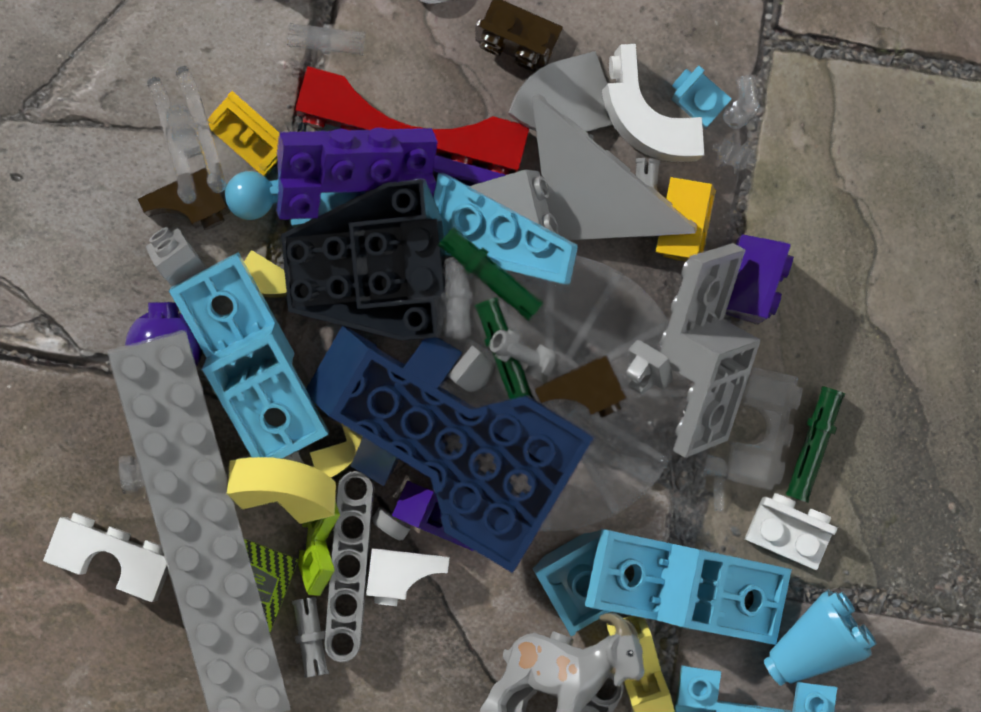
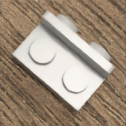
[745,493,838,570]

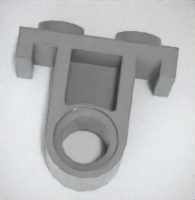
[145,225,207,287]

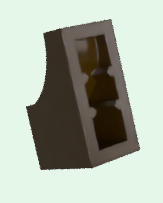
[137,166,231,230]
[534,354,627,418]

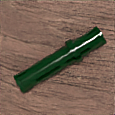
[438,226,544,321]
[474,297,535,400]
[785,386,846,503]

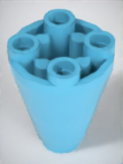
[764,590,877,686]

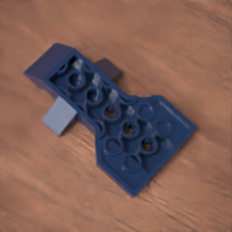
[306,326,595,573]

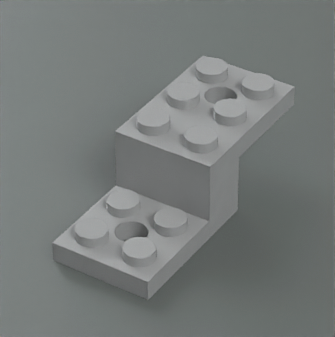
[660,243,761,458]

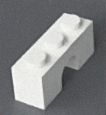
[43,513,169,602]

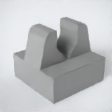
[626,340,673,394]

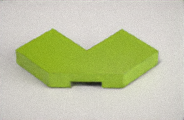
[298,501,340,596]

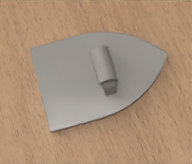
[508,51,613,132]

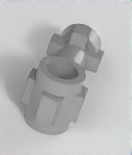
[490,330,560,383]

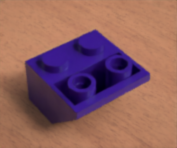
[725,234,794,325]

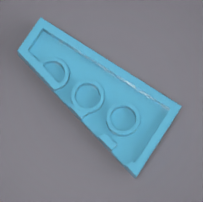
[433,173,578,284]

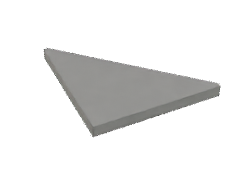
[532,94,697,240]

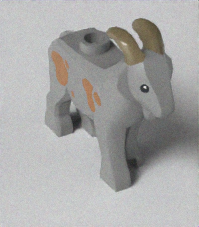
[479,613,644,712]

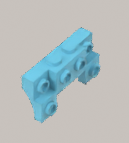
[674,665,837,712]

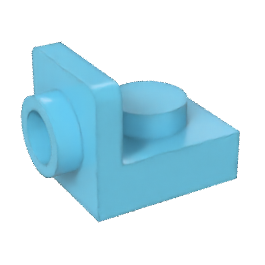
[671,66,732,129]

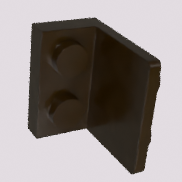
[475,0,563,71]

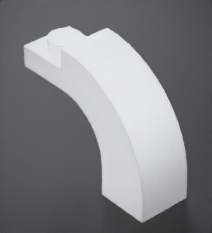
[602,44,704,162]

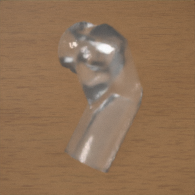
[723,75,760,129]

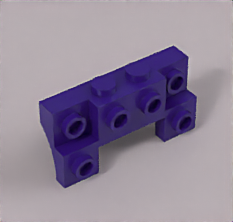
[277,128,438,220]

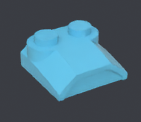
[533,530,630,637]

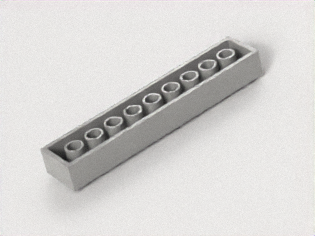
[107,330,291,712]

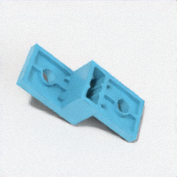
[169,252,329,459]
[585,529,792,645]

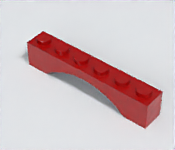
[295,66,530,175]

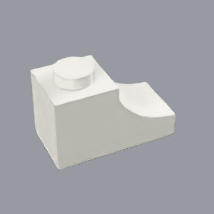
[366,548,450,606]

